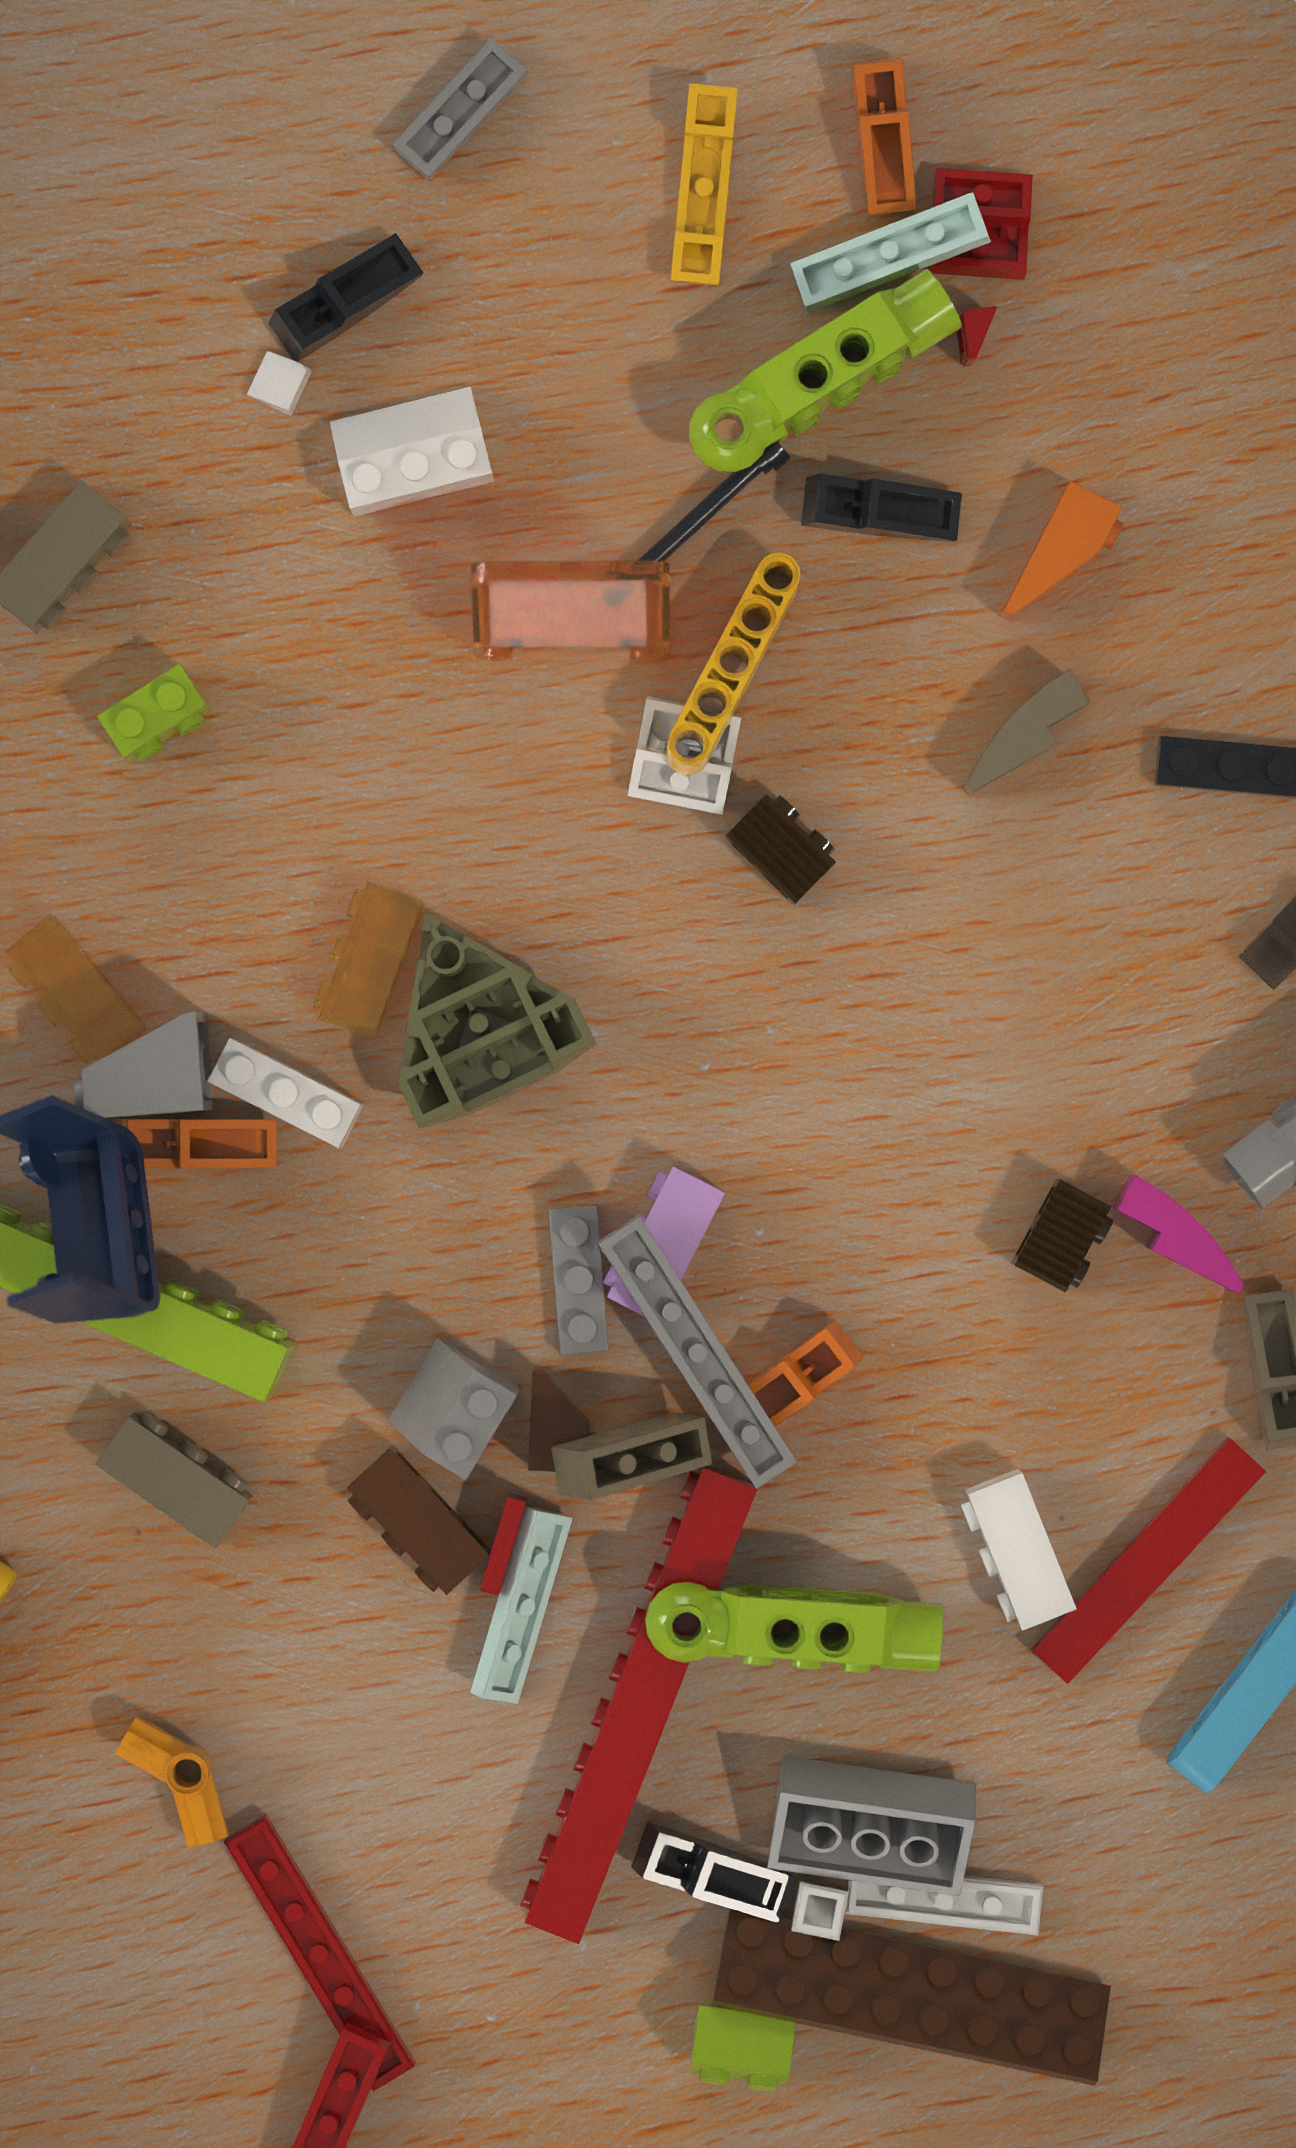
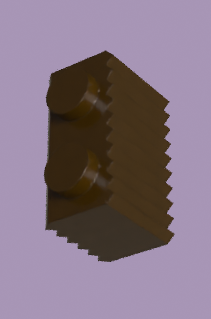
[725,794,836,905]
[1011,1178,1114,1293]

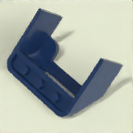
[0,1095,160,1324]

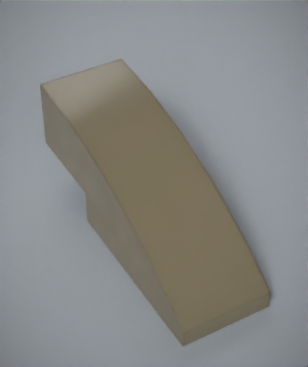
[964,669,1090,795]
[1244,1289,1296,1450]

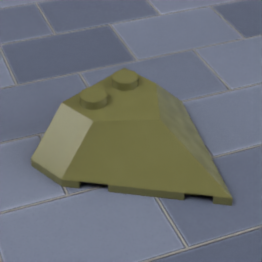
[398,912,596,1129]

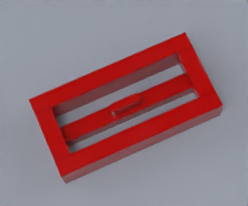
[480,1492,527,1596]

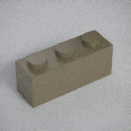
[0,480,132,634]
[95,1412,253,1548]
[551,1412,712,1500]

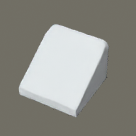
[247,351,312,416]
[791,1880,849,1941]

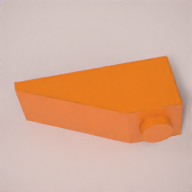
[999,481,1124,621]

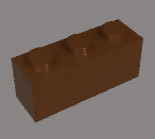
[347,1444,491,1595]

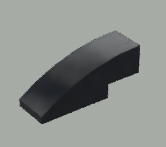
[268,233,424,362]
[801,473,962,542]
[631,1822,795,1922]

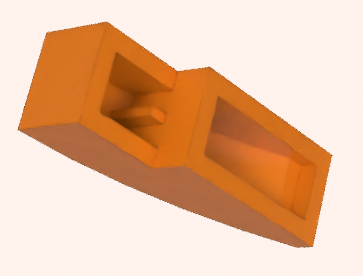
[851,57,917,215]
[122,1119,277,1168]
[748,1318,864,1427]

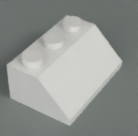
[330,387,494,517]

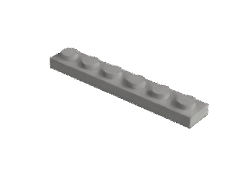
[597,1215,797,1489]

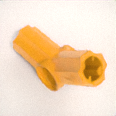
[115,1715,230,1848]

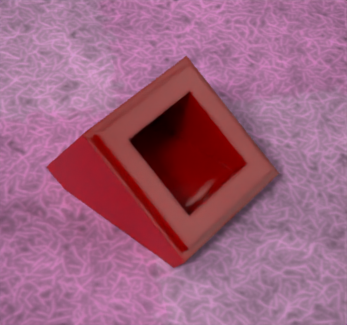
[956,306,997,367]

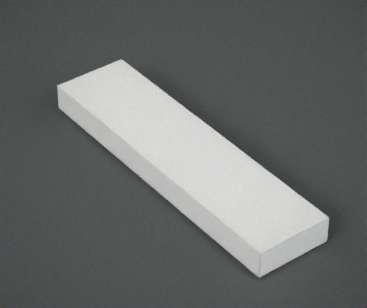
[845,1875,1043,1935]

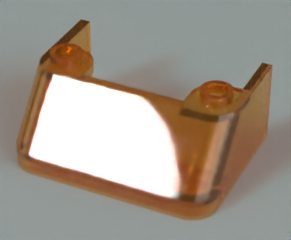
[471,561,670,661]

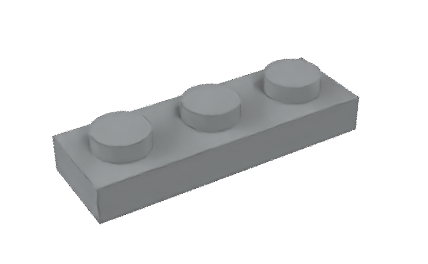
[393,37,528,181]
[548,1205,609,1355]

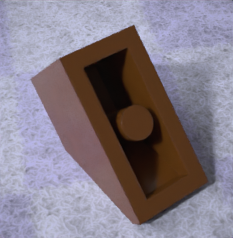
[528,1370,598,1472]

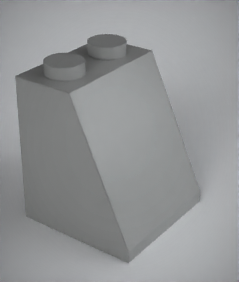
[74,1012,214,1118]
[388,1337,521,1480]

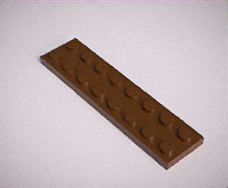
[712,1908,1111,2086]

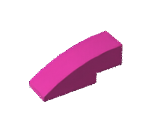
[1113,1175,1244,1294]

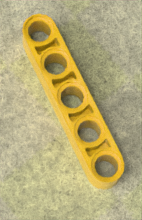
[666,553,801,775]

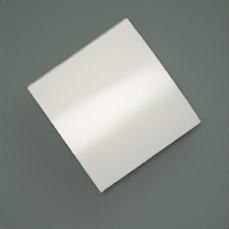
[627,696,742,815]

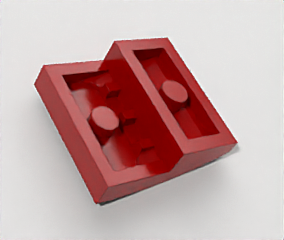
[928,168,1033,280]

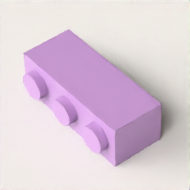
[603,1166,725,1316]

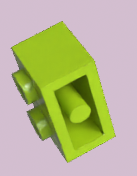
[97,664,212,762]
[689,2005,796,2092]

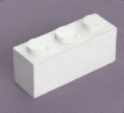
[208,1038,364,1148]
[961,1469,1076,1631]

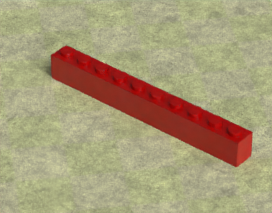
[520,1466,758,1944]

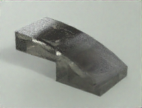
[1239,895,1296,990]

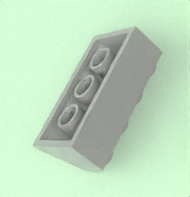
[767,1755,976,1896]

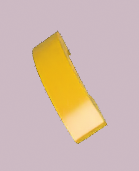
[671,83,738,286]

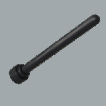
[604,441,791,605]

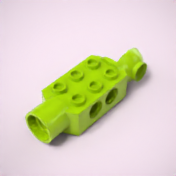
[689,269,962,472]
[645,1582,943,1673]

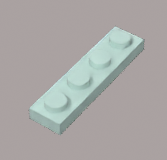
[790,192,991,313]
[470,1506,573,1704]

